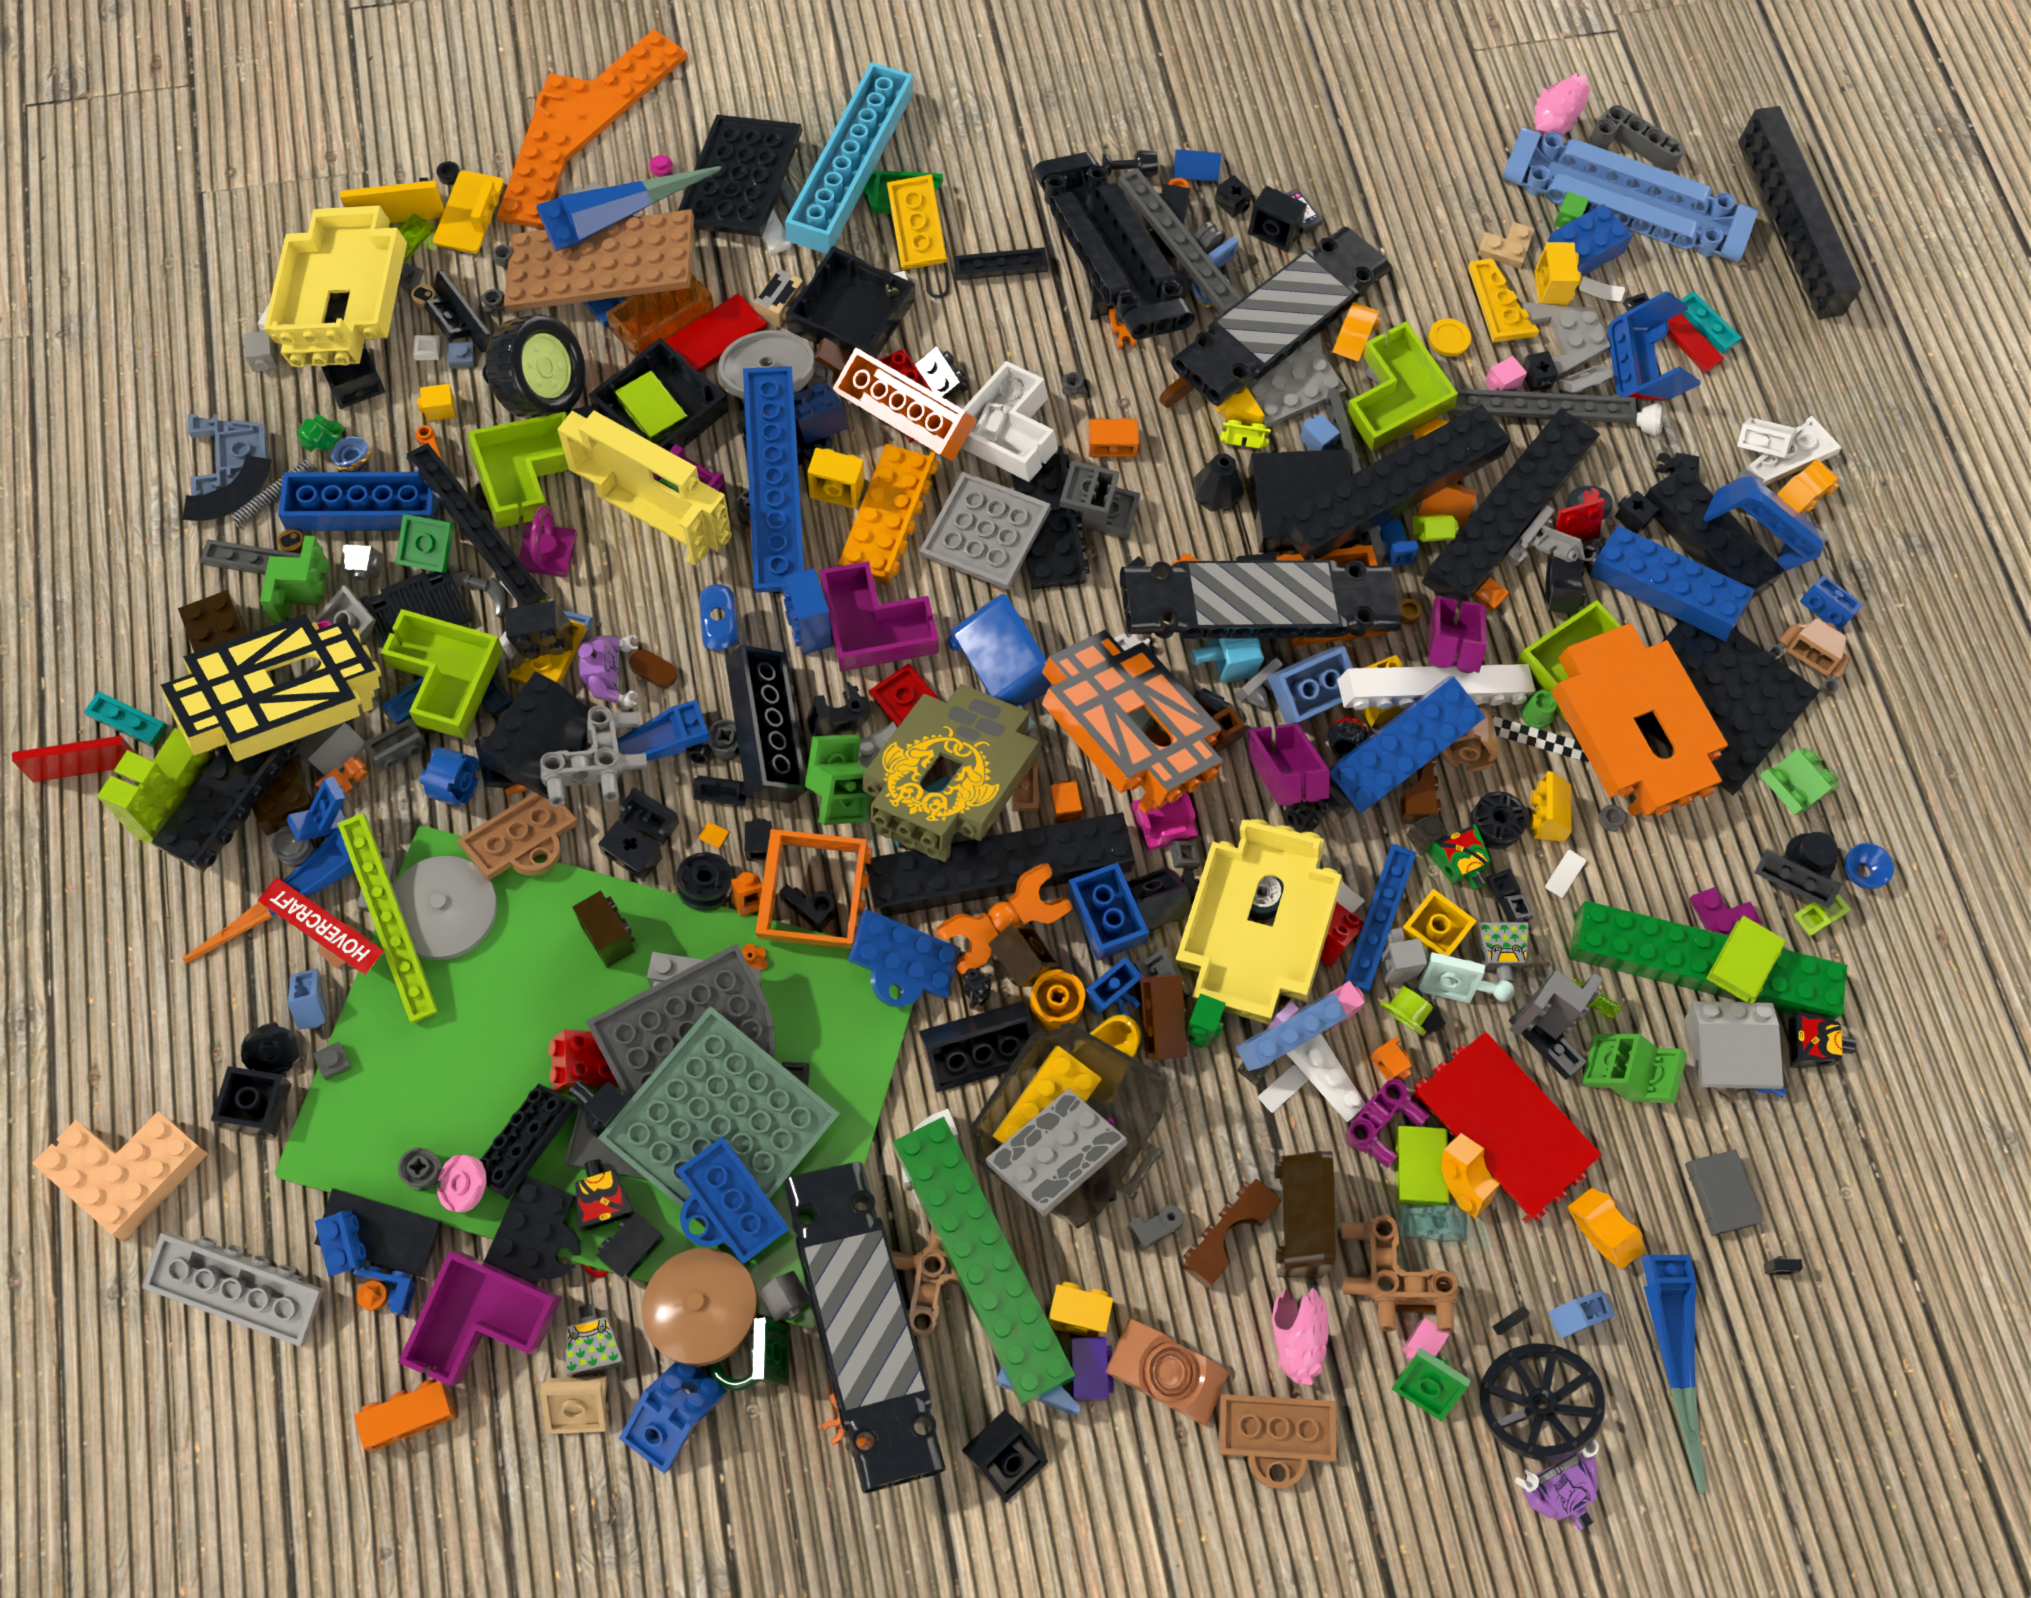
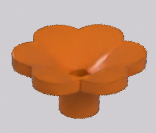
[741,943,767,970]

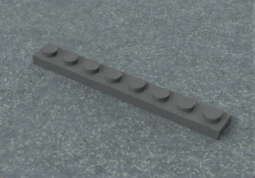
[1118,168,1242,315]
[1447,388,1637,423]
[1325,389,1387,565]

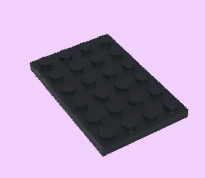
[678,114,803,237]

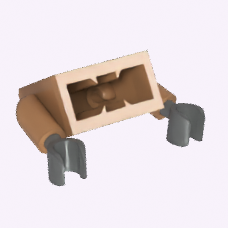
[1767,619,1850,696]

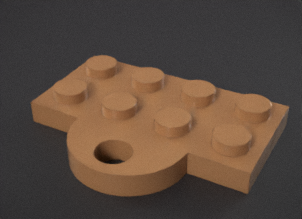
[457,792,578,881]
[1218,1394,1336,1489]

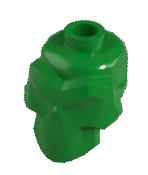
[296,414,345,452]

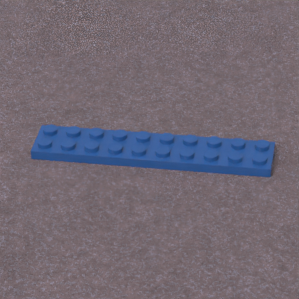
[743,366,804,593]

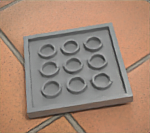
[1246,338,1347,429]
[919,471,1051,590]

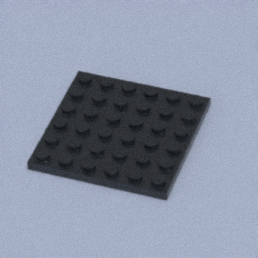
[1634,620,1820,796]

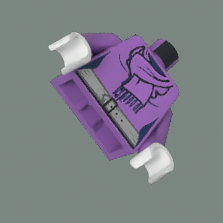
[578,635,638,710]
[1515,1440,1599,1530]

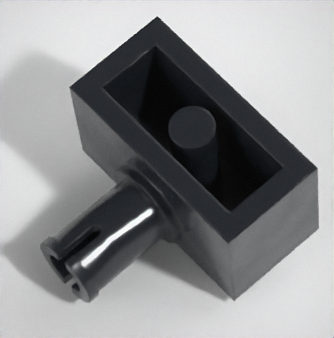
[569,1080,629,1138]

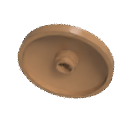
[642,1248,758,1366]

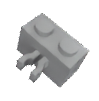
[1379,928,1429,986]

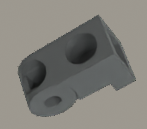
[1127,1205,1183,1252]

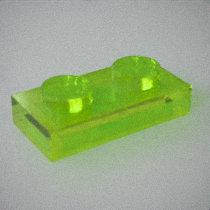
[399,214,434,262]

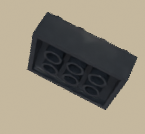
[480,671,590,800]

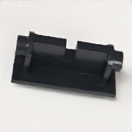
[693,775,746,807]
[964,968,992,1009]

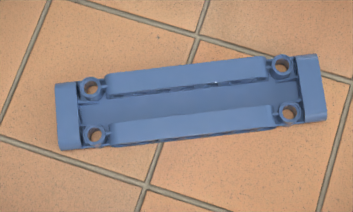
[1501,126,1759,263]

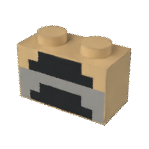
[754,268,803,328]

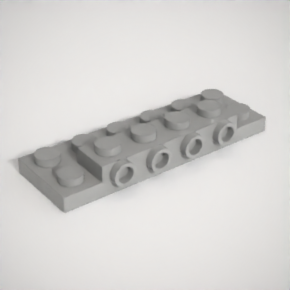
[142,1231,324,1347]

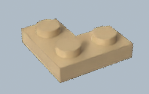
[1477,222,1535,269]

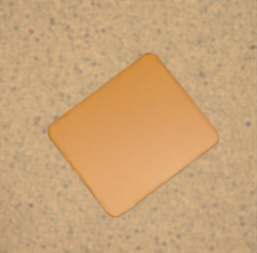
[699,822,729,848]

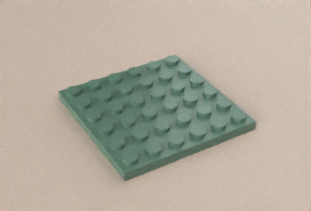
[598,1006,839,1248]

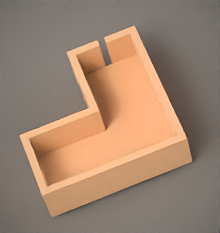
[32,1111,208,1241]

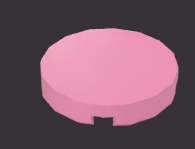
[437,1155,486,1213]

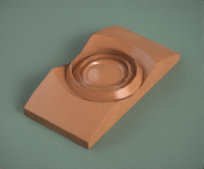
[1105,1319,1229,1426]

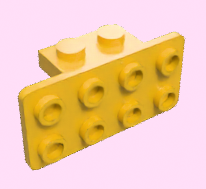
[433,170,504,254]

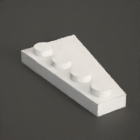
[1747,416,1841,486]
[1286,1033,1366,1122]

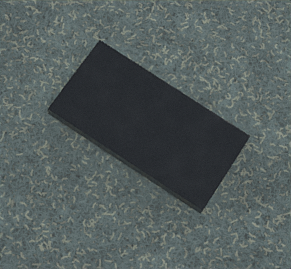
[479,1083,578,1200]
[314,1188,442,1277]

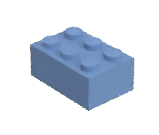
[1267,646,1353,723]

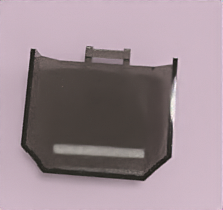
[971,1023,1169,1229]

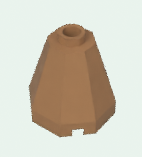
[1442,707,1499,772]

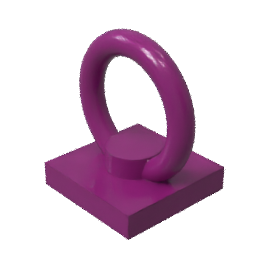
[518,505,577,577]

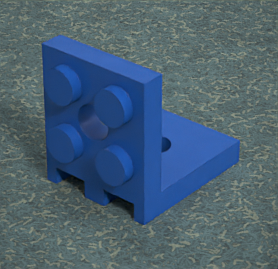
[619,1362,727,1474]

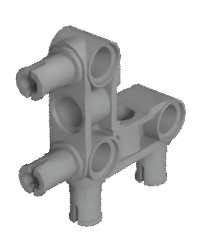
[540,705,647,807]

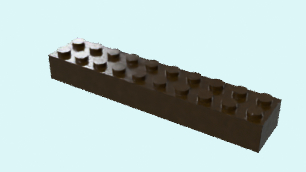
[178,590,313,836]

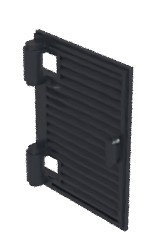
[360,568,472,649]

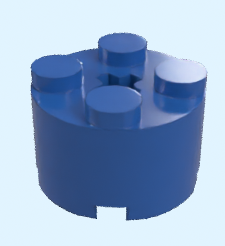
[420,747,480,807]

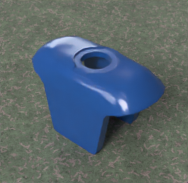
[699,584,740,650]

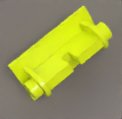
[1220,420,1271,450]

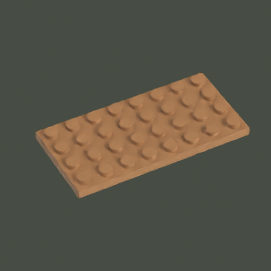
[504,209,694,312]

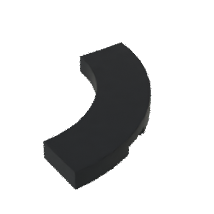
[182,455,272,521]

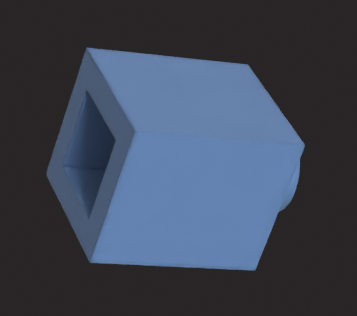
[1300,413,1340,451]

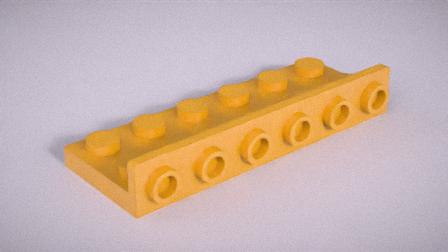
[838,444,939,584]

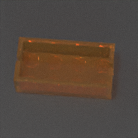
[606,273,714,357]

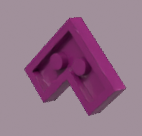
[1689,887,1763,936]

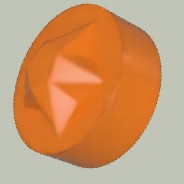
[357,1280,388,1311]

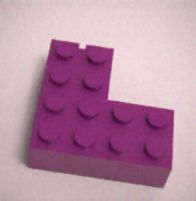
[819,561,939,672]
[398,1251,562,1386]

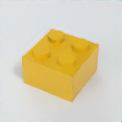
[1534,242,1581,306]
[807,448,865,509]
[1402,889,1477,957]
[1048,1282,1113,1338]

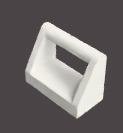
[1737,417,1797,458]

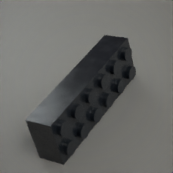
[1645,465,1784,600]
[725,645,807,803]

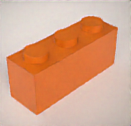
[354,1379,456,1452]

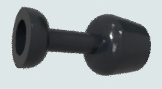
[1102,150,1158,177]

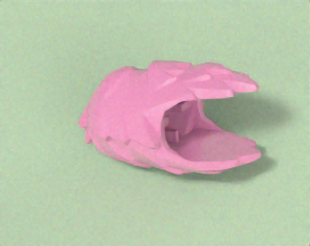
[1533,73,1590,137]
[1272,1288,1329,1386]

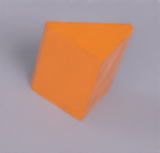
[1417,483,1477,530]

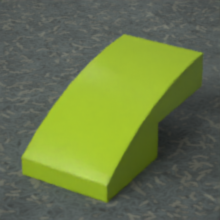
[1793,893,1851,937]

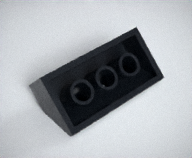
[919,1001,1040,1093]

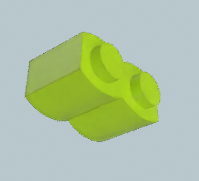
[1412,514,1458,542]

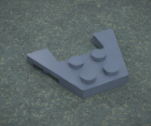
[188,414,268,496]

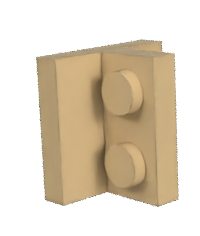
[540,1375,608,1434]

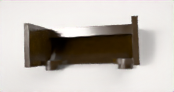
[1274,1151,1336,1279]

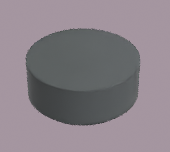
[1598,805,1626,832]

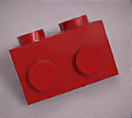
[1320,901,1364,968]
[548,1029,617,1093]

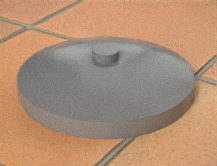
[718,330,815,399]
[393,856,498,961]

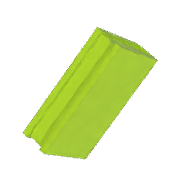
[615,371,689,444]
[1706,916,1786,1004]
[1395,1126,1450,1206]

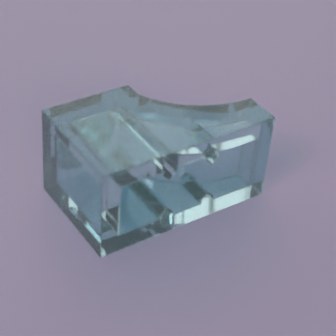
[1401,1205,1467,1242]

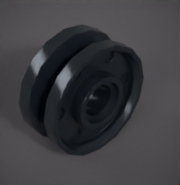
[1468,791,1528,850]
[677,852,733,911]

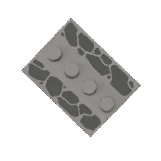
[986,1088,1127,1217]

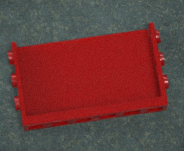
[1411,1031,1602,1224]

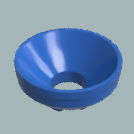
[1844,843,1894,889]

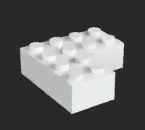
[961,361,1058,482]

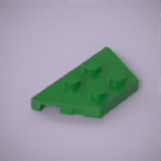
[862,170,943,214]

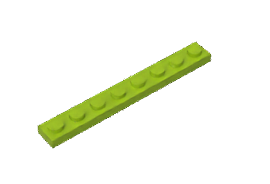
[337,813,439,1023]

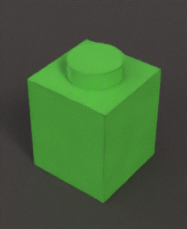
[1553,191,1589,228]

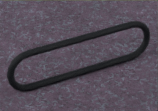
[925,235,949,298]

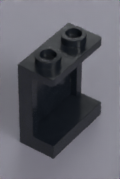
[321,344,386,409]

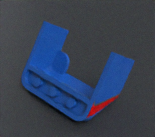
[1607,291,1701,401]

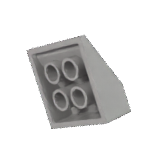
[1684,1001,1784,1089]

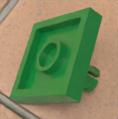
[395,514,455,573]
[1392,1348,1471,1422]

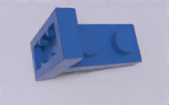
[286,777,346,841]

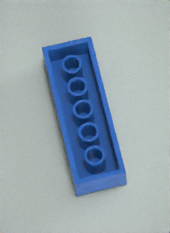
[278,472,440,531]
[1590,525,1755,642]
[1328,676,1486,814]

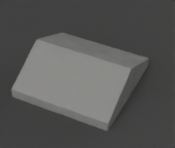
[312,585,376,644]
[296,722,366,776]

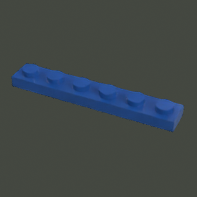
[1342,843,1417,994]

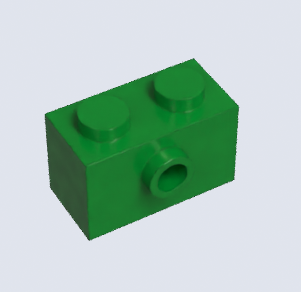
[1186,993,1226,1048]

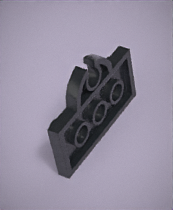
[484,1175,581,1285]

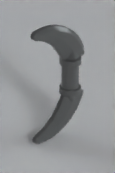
[443,570,506,618]

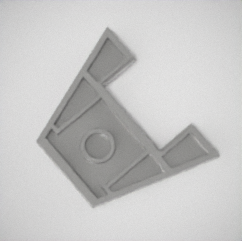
[1520,302,1611,380]

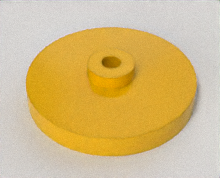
[1428,318,1471,357]

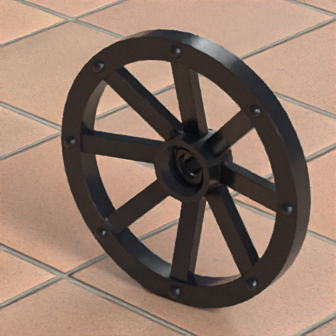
[1480,1343,1605,1461]

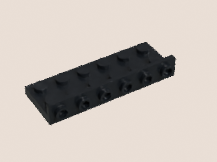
[1011,446,1090,590]
[151,739,300,873]

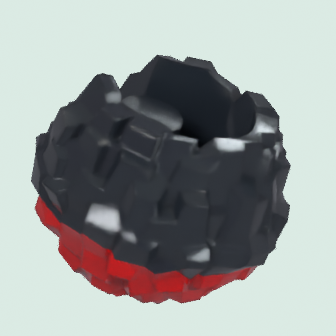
[1327,717,1369,757]

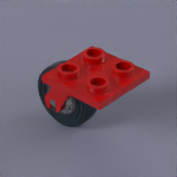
[1556,486,1612,543]

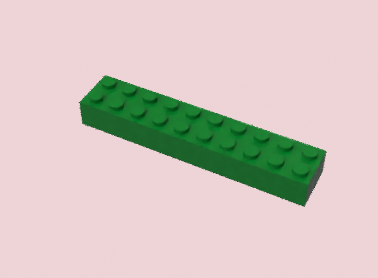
[1569,901,1848,1020]
[893,1116,1075,1407]

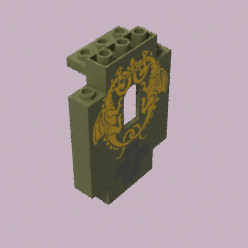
[863,684,1039,862]

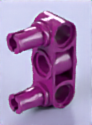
[1345,1079,1430,1168]

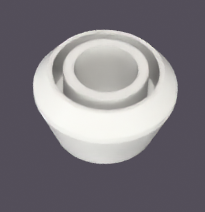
[1637,403,1663,436]

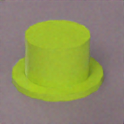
[1379,986,1434,1036]

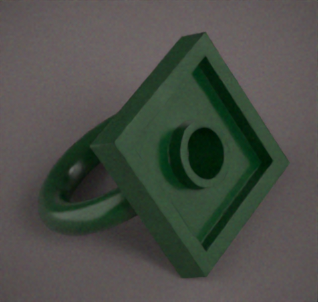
[709,1318,790,1391]

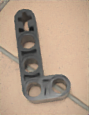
[1590,105,1684,171]

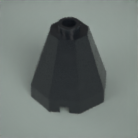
[1193,454,1244,512]

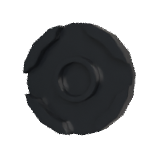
[240,1022,300,1074]

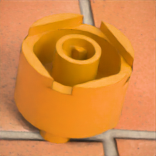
[1029,969,1085,1031]

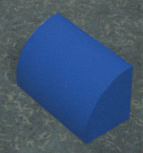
[1173,149,1222,181]

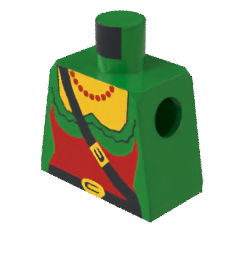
[1427,824,1490,891]

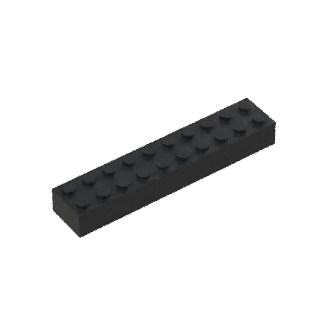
[1739,106,1862,320]
[1280,404,1511,560]
[1422,408,1601,609]
[866,812,1135,917]

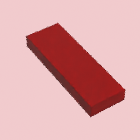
[1667,313,1724,374]

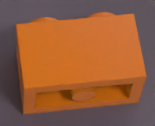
[1088,418,1139,457]

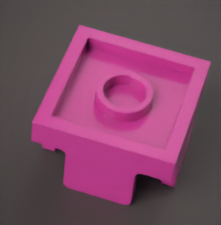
[1131,793,1198,852]

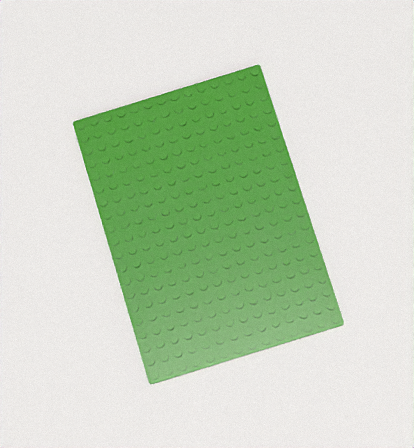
[275,826,914,1329]

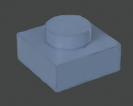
[448,342,475,368]

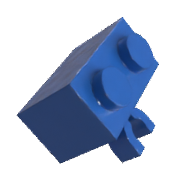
[1085,956,1143,1016]

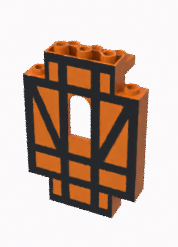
[1042,629,1223,814]

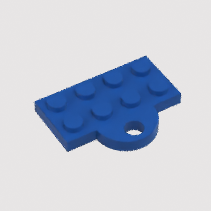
[848,909,961,1007]
[676,1136,789,1264]

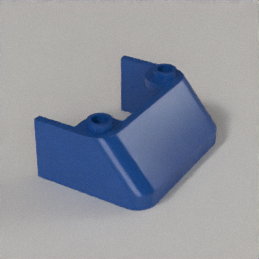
[1703,476,1824,572]

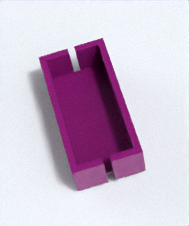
[1428,596,1487,673]
[1248,723,1330,806]

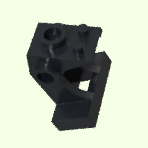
[807,681,871,738]
[1282,778,1352,833]

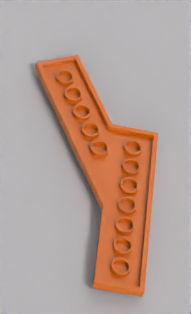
[497,29,687,229]

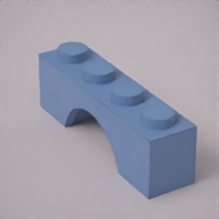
[1235,993,1347,1071]

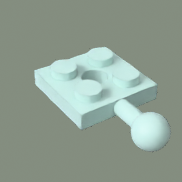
[1418,952,1515,1004]

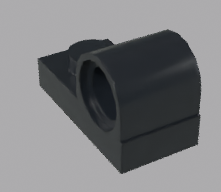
[779,883,835,933]

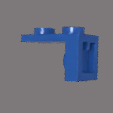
[1380,519,1419,567]
[353,1265,417,1318]

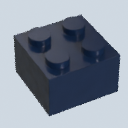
[794,382,849,445]

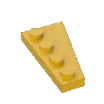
[1468,259,1539,343]

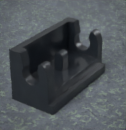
[619,787,679,845]

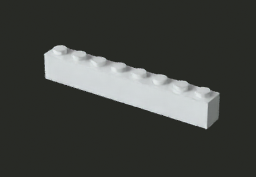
[1337,664,1536,710]

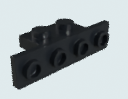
[424,270,490,353]

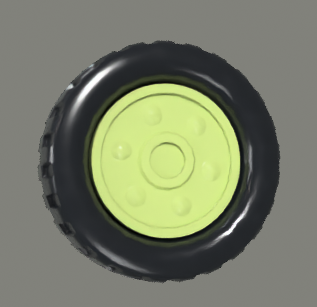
[482,314,586,419]

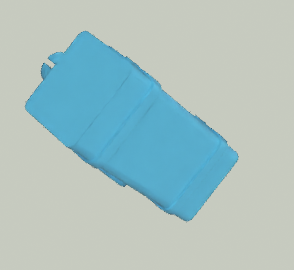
[1191,638,1264,683]

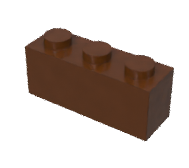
[1140,974,1189,1060]

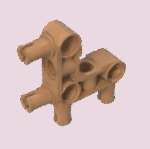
[1341,1215,1458,1332]
[891,1227,960,1339]

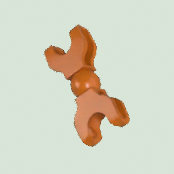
[935,863,1072,974]

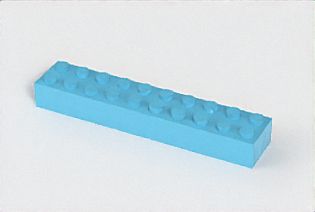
[785,62,913,254]

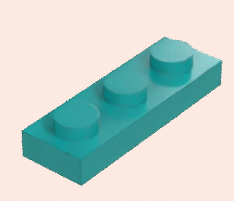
[1680,291,1742,354]
[84,691,168,748]

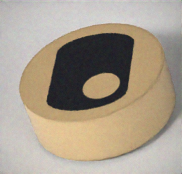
[411,284,437,309]

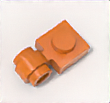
[415,425,443,461]
[315,757,369,796]

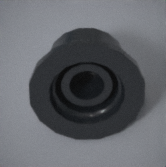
[1784,832,1838,877]

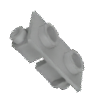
[1534,526,1585,562]

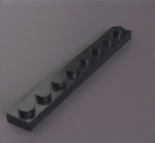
[406,443,546,606]

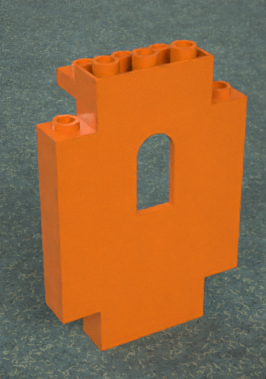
[1551,623,1728,816]

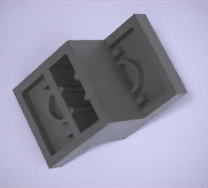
[1059,460,1141,539]
[1509,969,1603,1039]

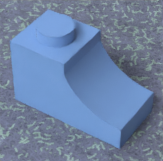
[288,968,327,1030]
[1548,1290,1615,1339]

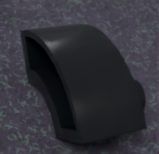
[1545,552,1585,614]

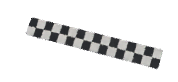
[1491,715,1590,763]

